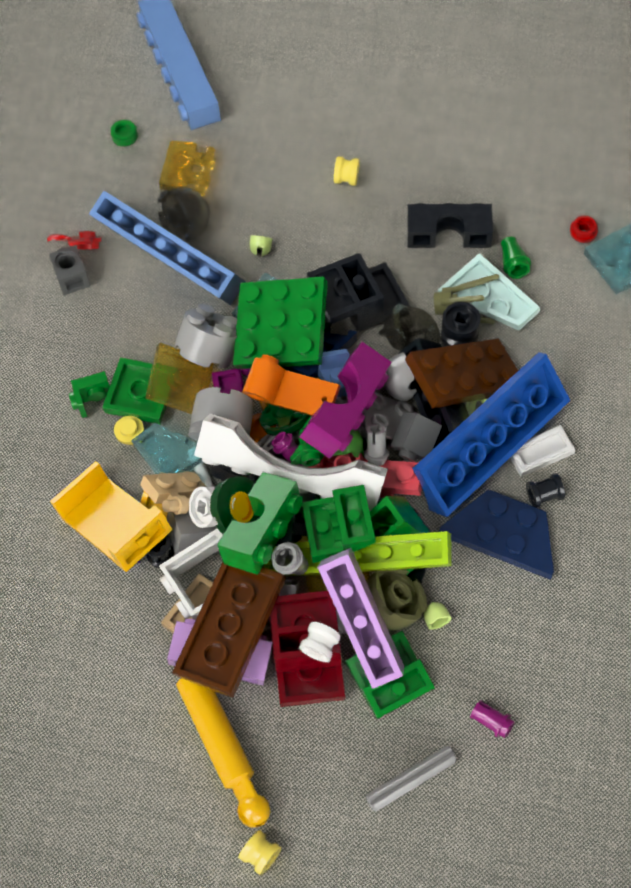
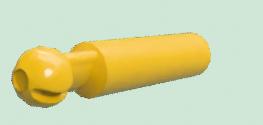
[176,679,271,828]

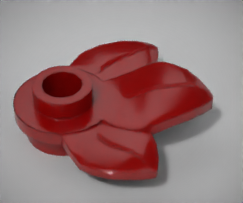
[47,231,102,250]

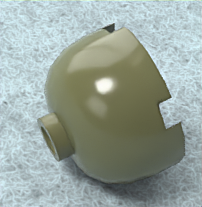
[366,569,427,630]

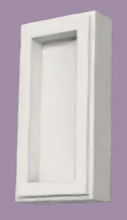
[510,425,575,477]

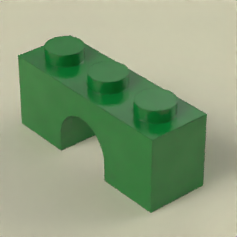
[217,472,302,575]

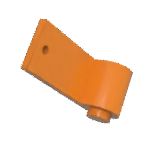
[242,354,341,416]

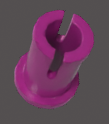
[271,431,303,466]
[470,700,515,739]

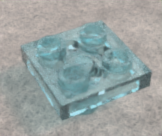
[584,224,631,295]

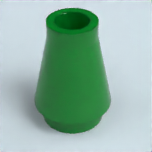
[501,236,531,279]

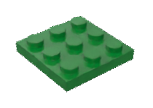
[233,277,328,369]

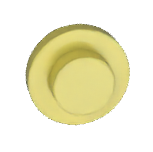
[114,416,144,445]

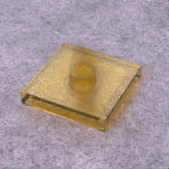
[145,342,214,414]

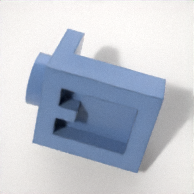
[318,349,350,397]

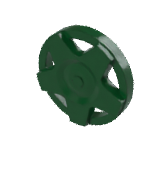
[259,404,311,436]

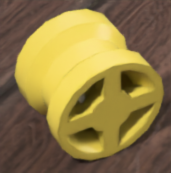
[334,156,360,186]
[239,830,282,876]

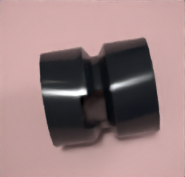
[440,302,481,347]

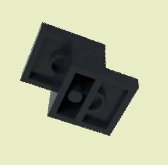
[307,253,410,332]

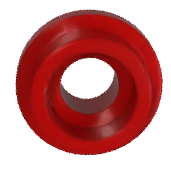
[570,216,598,243]

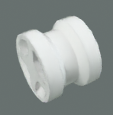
[299,622,341,662]

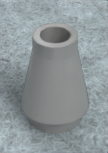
[272,542,309,575]

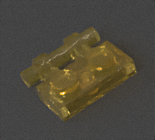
[159,140,216,196]

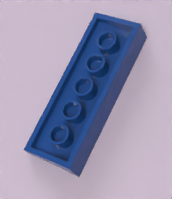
[412,352,571,517]

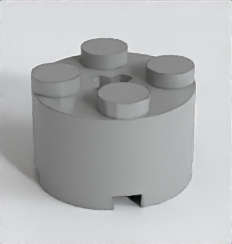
[174,304,237,368]
[188,387,254,440]

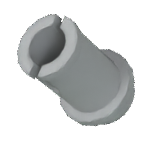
[364,424,389,466]

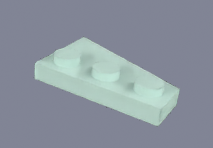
[438,253,540,331]

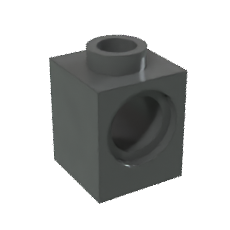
[49,245,90,295]

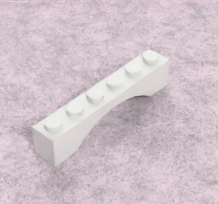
[194,414,388,511]

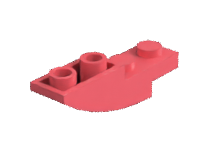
[304,452,422,498]

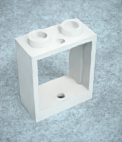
[159,528,223,620]

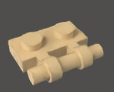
[140,471,206,515]

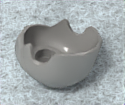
[383,352,417,401]

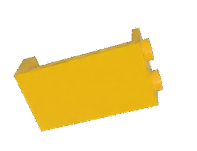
[50,461,172,572]

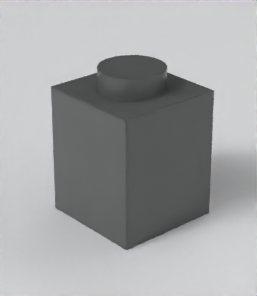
[390,413,442,462]

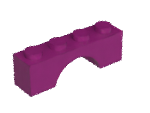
[299,342,392,459]

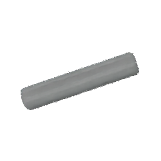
[366,746,456,811]

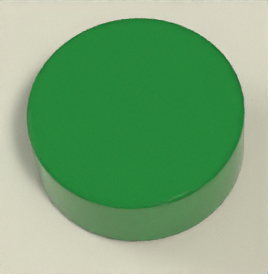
[110,120,138,147]

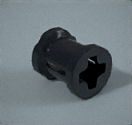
[526,473,565,508]
[146,535,174,568]

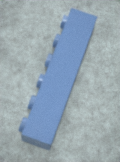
[136,0,221,130]
[89,191,246,305]

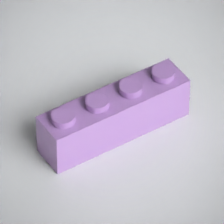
[318,548,404,689]

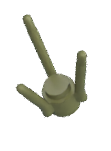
[434,274,499,324]

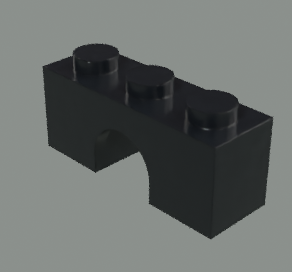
[407,203,493,248]

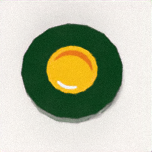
[210,476,260,534]

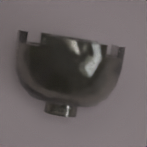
[157,186,210,242]

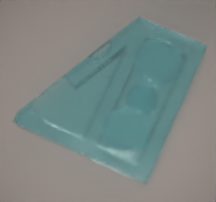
[131,423,202,474]

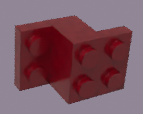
[270,591,345,707]

